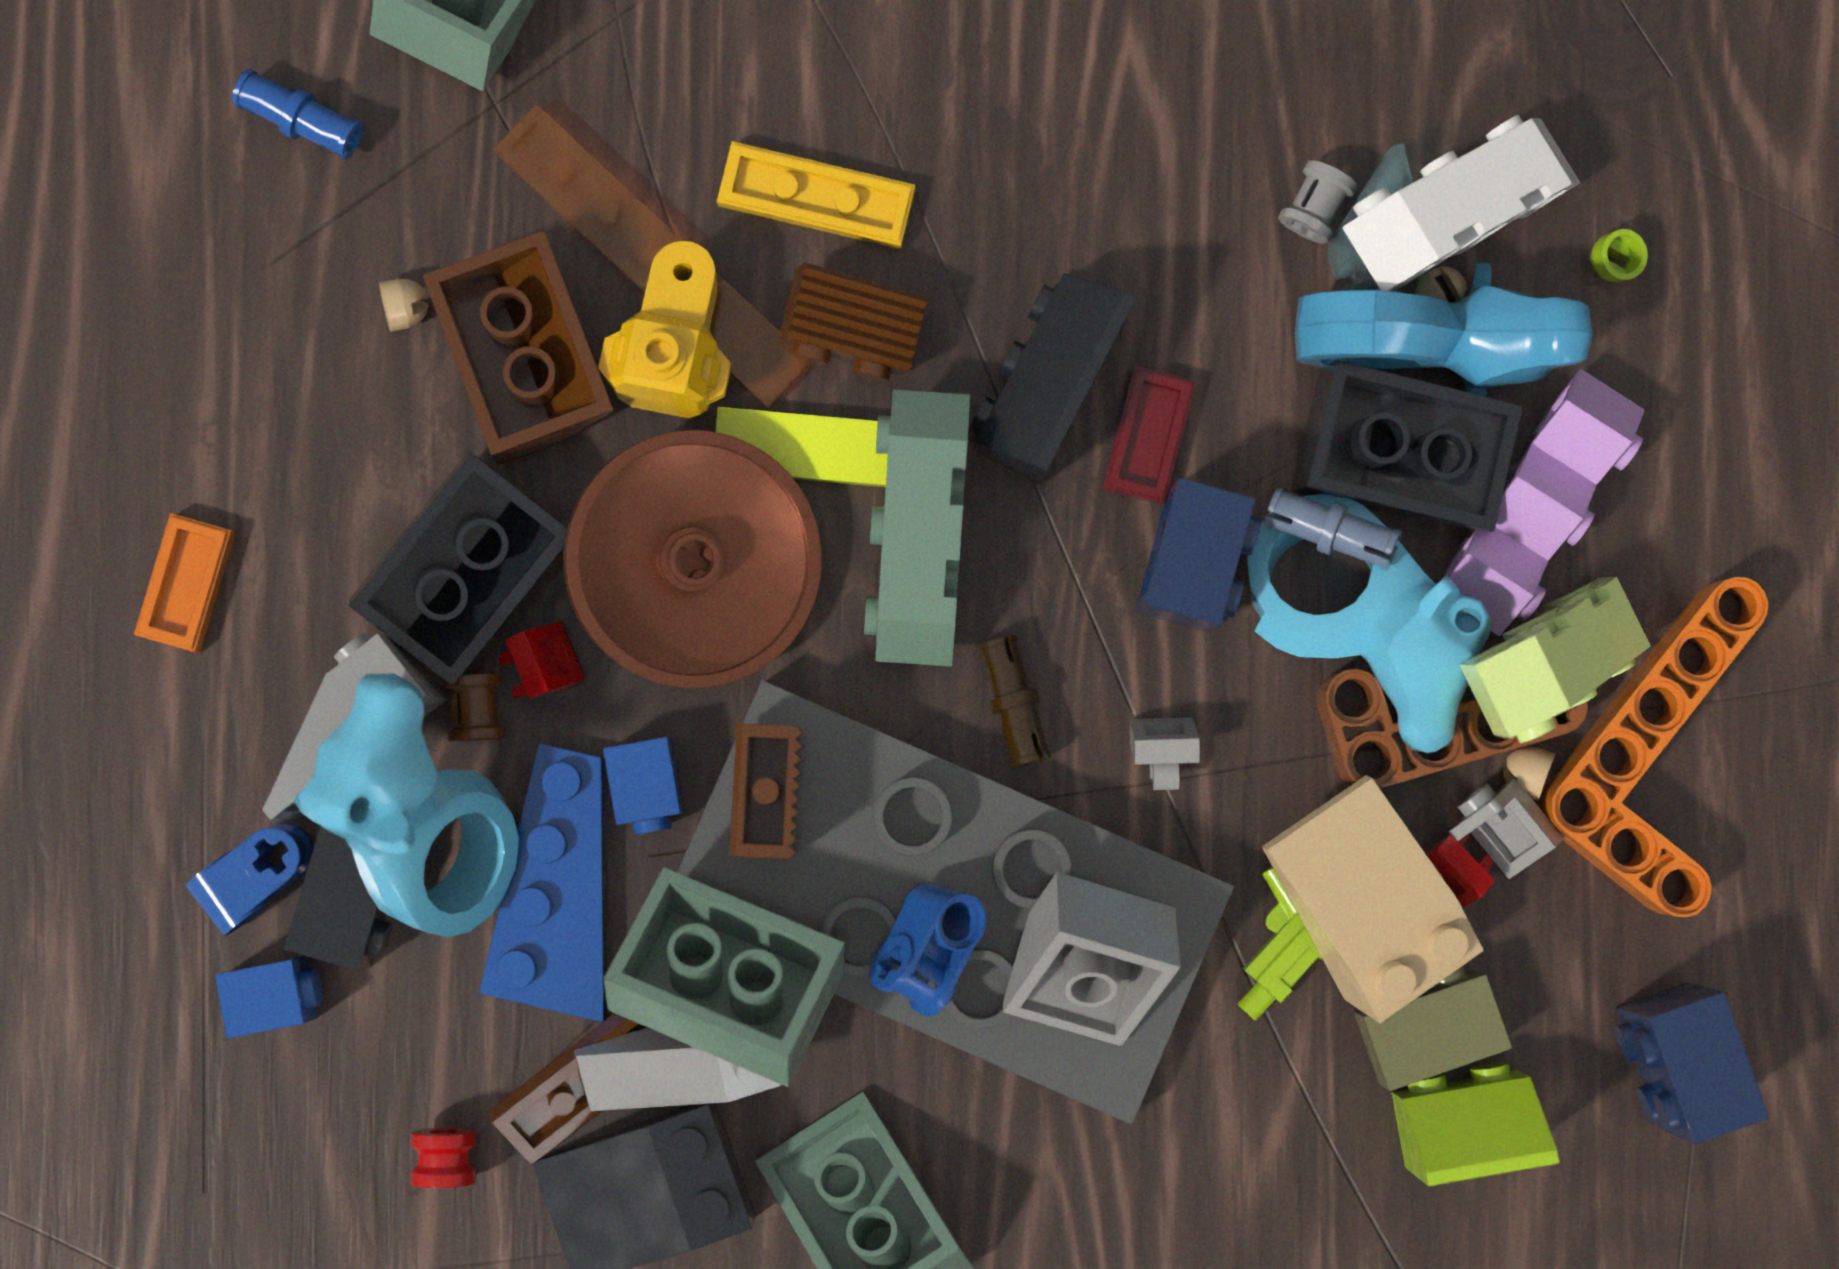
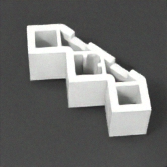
[1342,115,1580,292]

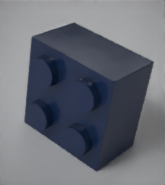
[1134,478,1261,632]
[1615,982,1770,1145]

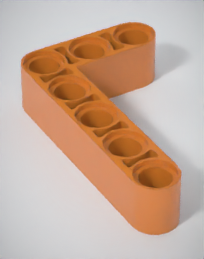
[1538,577,1768,918]

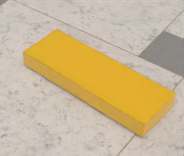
[717,141,916,250]

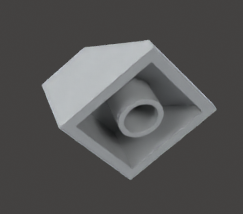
[1003,872,1181,1046]

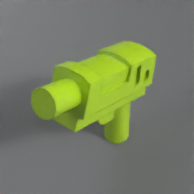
[1237,866,1322,1021]

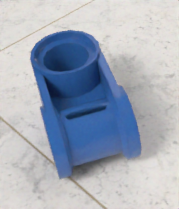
[185,823,314,937]
[869,883,986,1016]

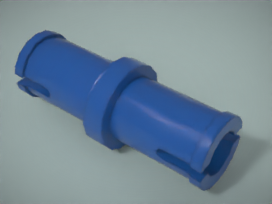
[232,69,364,159]

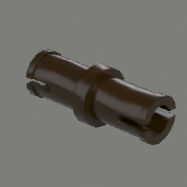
[977,635,1052,768]

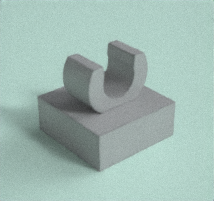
[1130,717,1200,790]

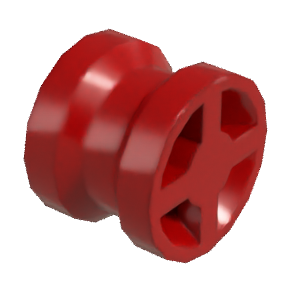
[411,1128,476,1188]

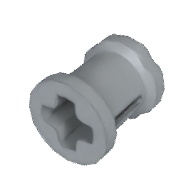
[1278,160,1358,244]

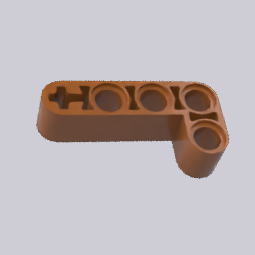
[1317,669,1588,788]

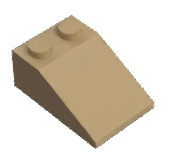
[1262,775,1484,1023]

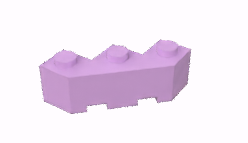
[1442,368,1645,636]

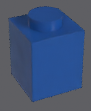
[603,737,686,835]
[215,956,323,1039]

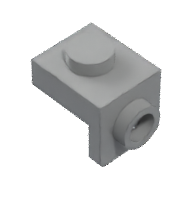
[1448,778,1564,879]

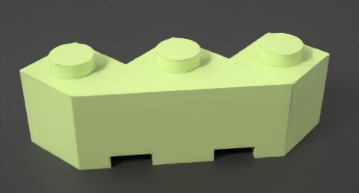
[1459,577,1651,743]

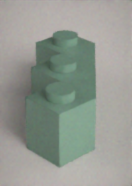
[864,389,970,667]

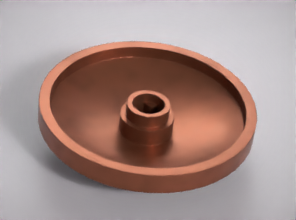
[563,430,822,688]

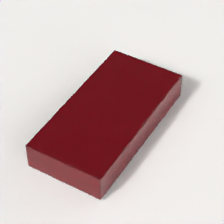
[1102,366,1196,506]

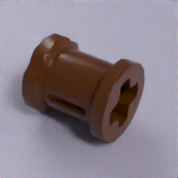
[445,674,506,742]

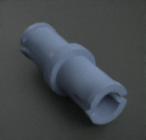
[1264,487,1402,571]

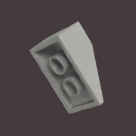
[262,633,448,820]

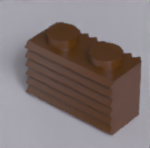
[777,262,927,382]
[729,723,806,859]

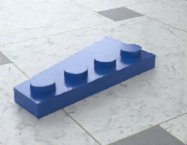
[479,743,606,1022]

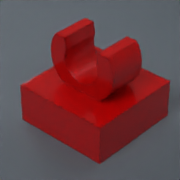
[498,622,586,700]
[1424,834,1495,909]

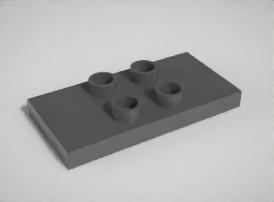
[677,680,1234,1125]

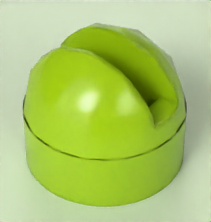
[1590,229,1648,282]

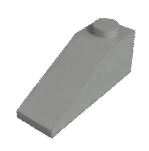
[574,1027,781,1111]

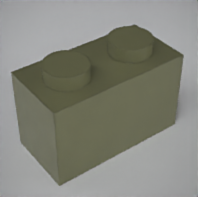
[1354,965,1512,1091]

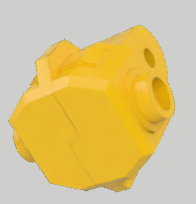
[598,241,732,418]

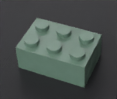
[604,867,845,1088]

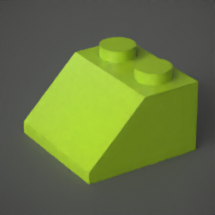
[1391,1062,1559,1186]

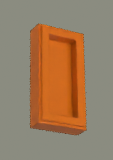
[134,513,236,653]

